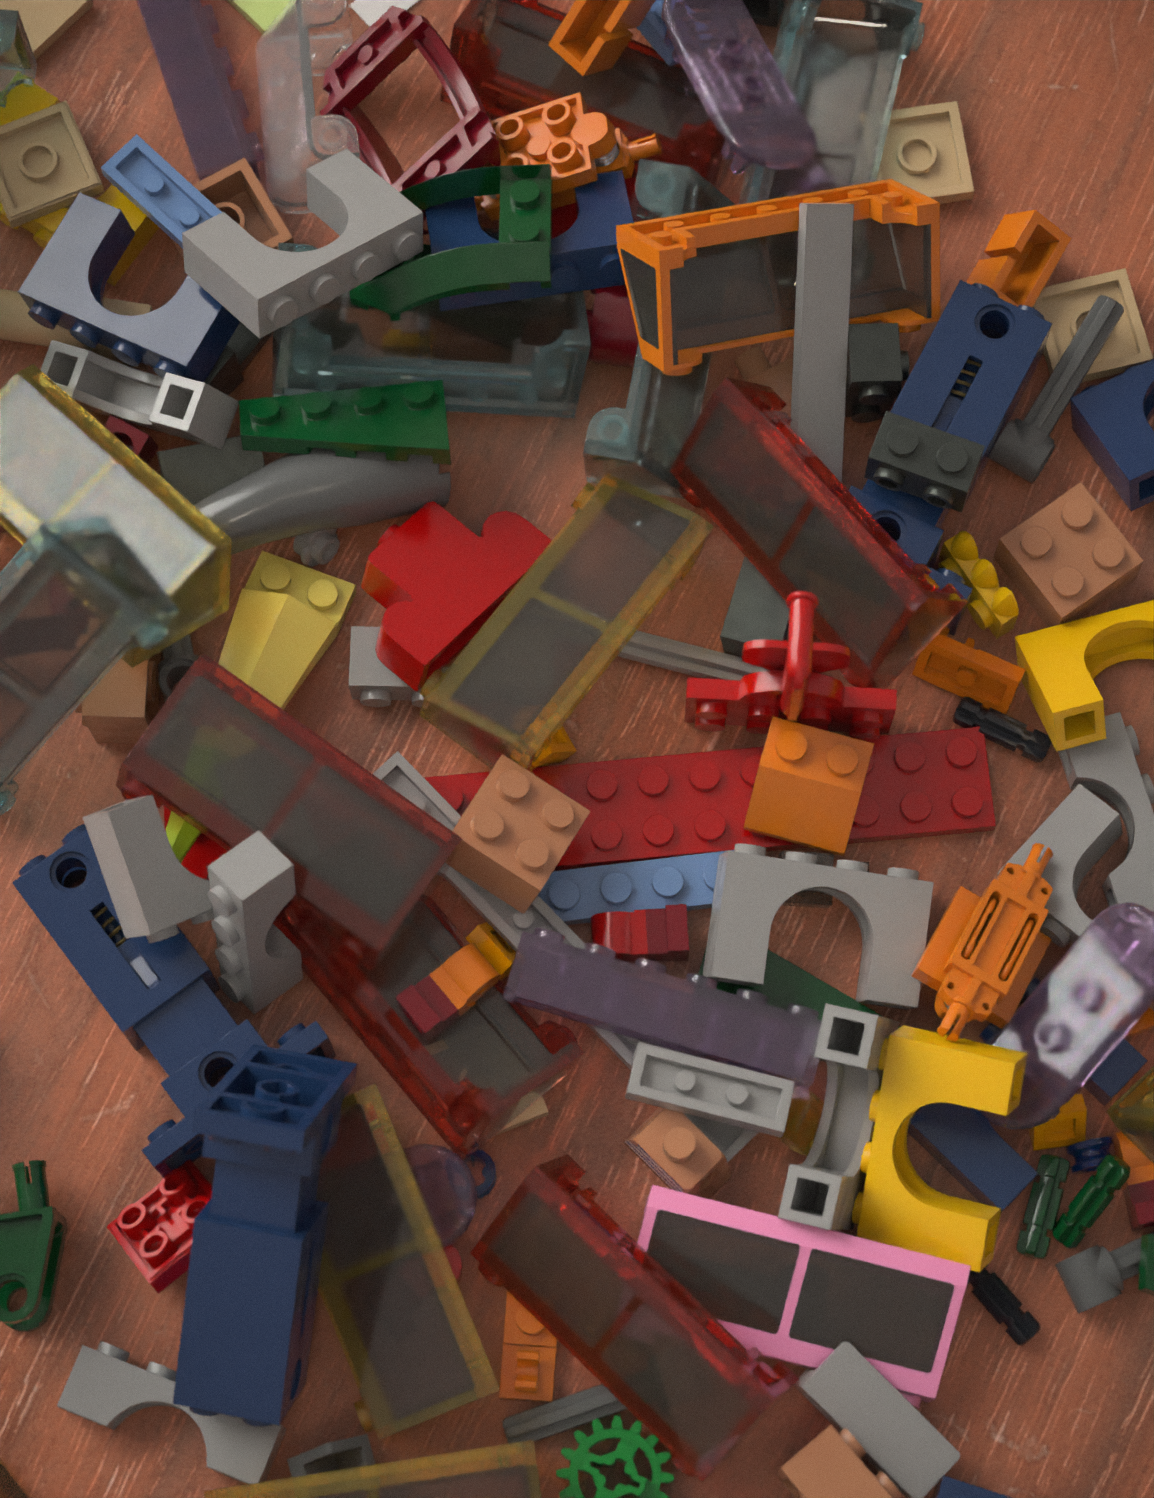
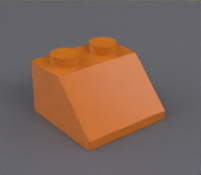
[743,717,874,856]

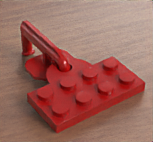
[684,591,897,739]

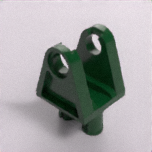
[0,1160,68,1332]

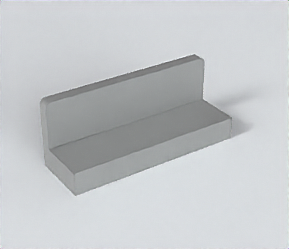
[625,1042,795,1137]
[792,1342,960,1498]

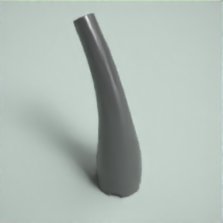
[77,448,451,637]

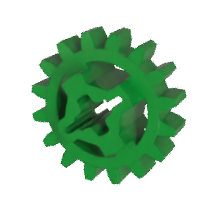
[556,1416,674,1498]

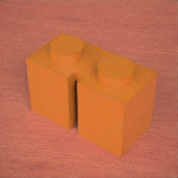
[548,0,656,76]
[966,210,1072,308]

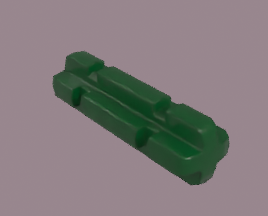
[1016,1154,1070,1259]
[1052,1154,1130,1249]

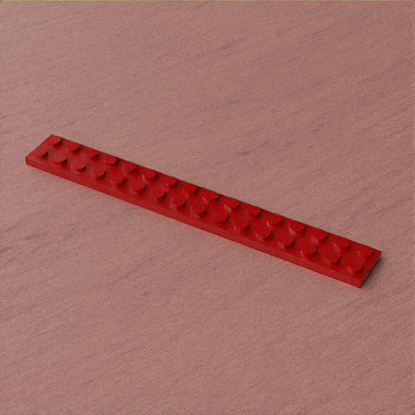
[163,727,996,895]

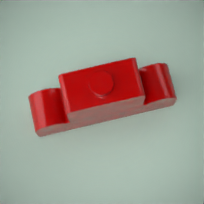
[361,501,556,692]

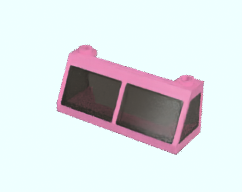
[617,1185,971,1409]

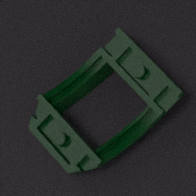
[349,164,553,321]

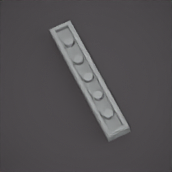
[787,203,854,512]

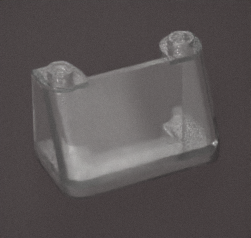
[256,0,361,214]

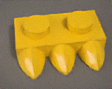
[938,531,1019,639]

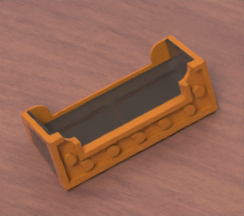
[616,179,941,376]

